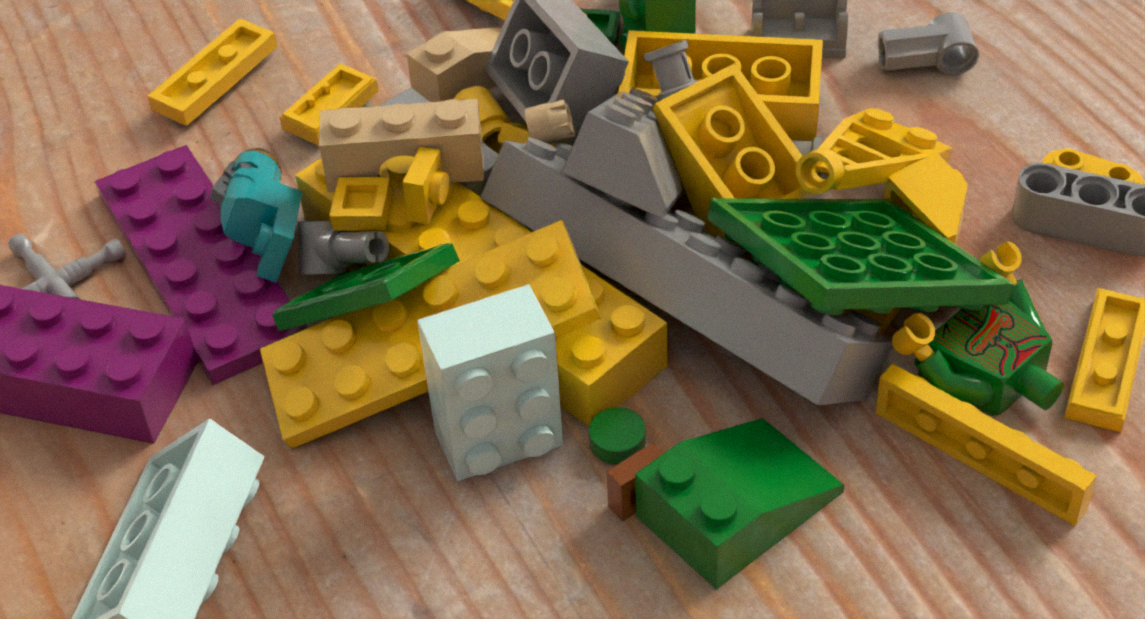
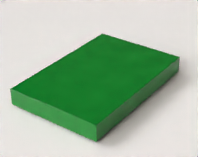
[272,242,460,331]

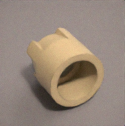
[525,99,575,144]

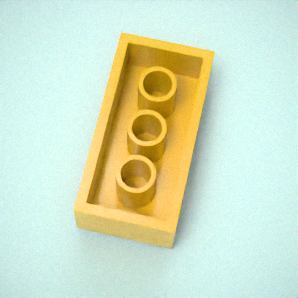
[618,30,823,141]

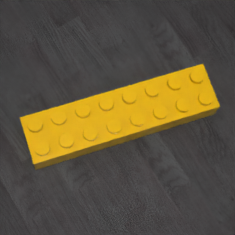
[295,156,668,427]

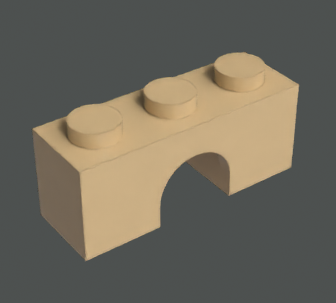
[319,99,484,192]

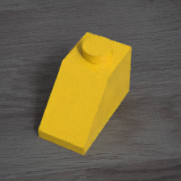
[883,153,968,245]

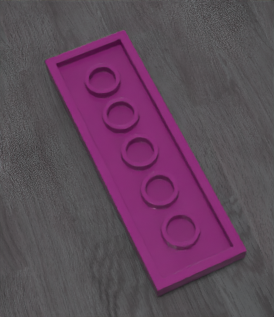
[95,145,308,385]

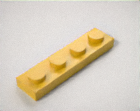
[875,363,1097,526]

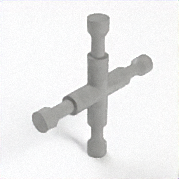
[8,234,126,299]

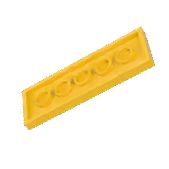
[260,220,601,449]

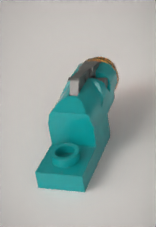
[210,148,302,282]

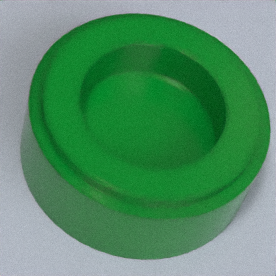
[589,407,646,464]

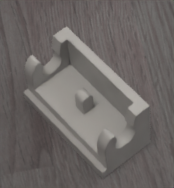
[751,0,848,58]

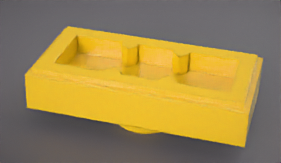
[279,63,379,146]

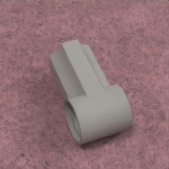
[877,12,979,75]

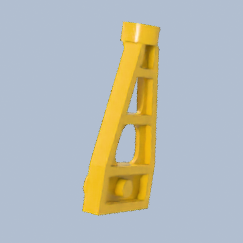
[796,108,952,194]

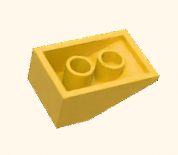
[652,63,817,238]

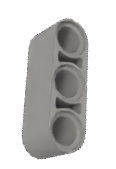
[1012,163,1145,256]

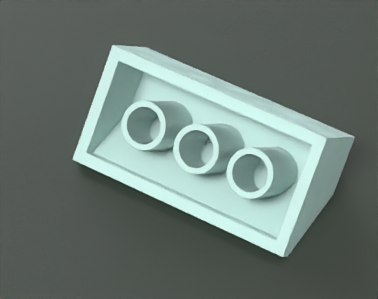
[72,418,265,619]

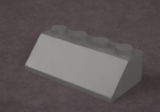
[562,88,685,218]

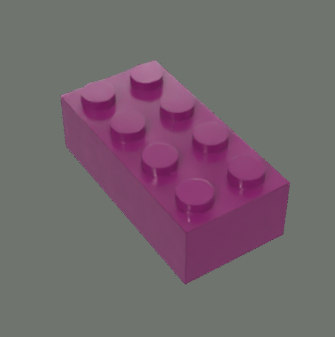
[0,285,198,444]

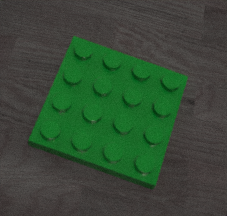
[707,198,1013,315]

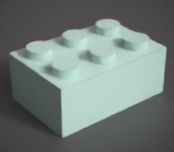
[417,284,563,482]

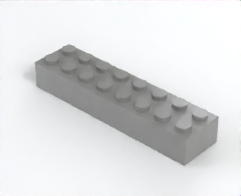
[480,138,893,405]

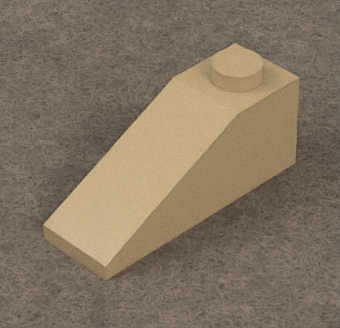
[406,27,502,102]

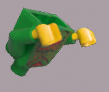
[892,241,1064,415]

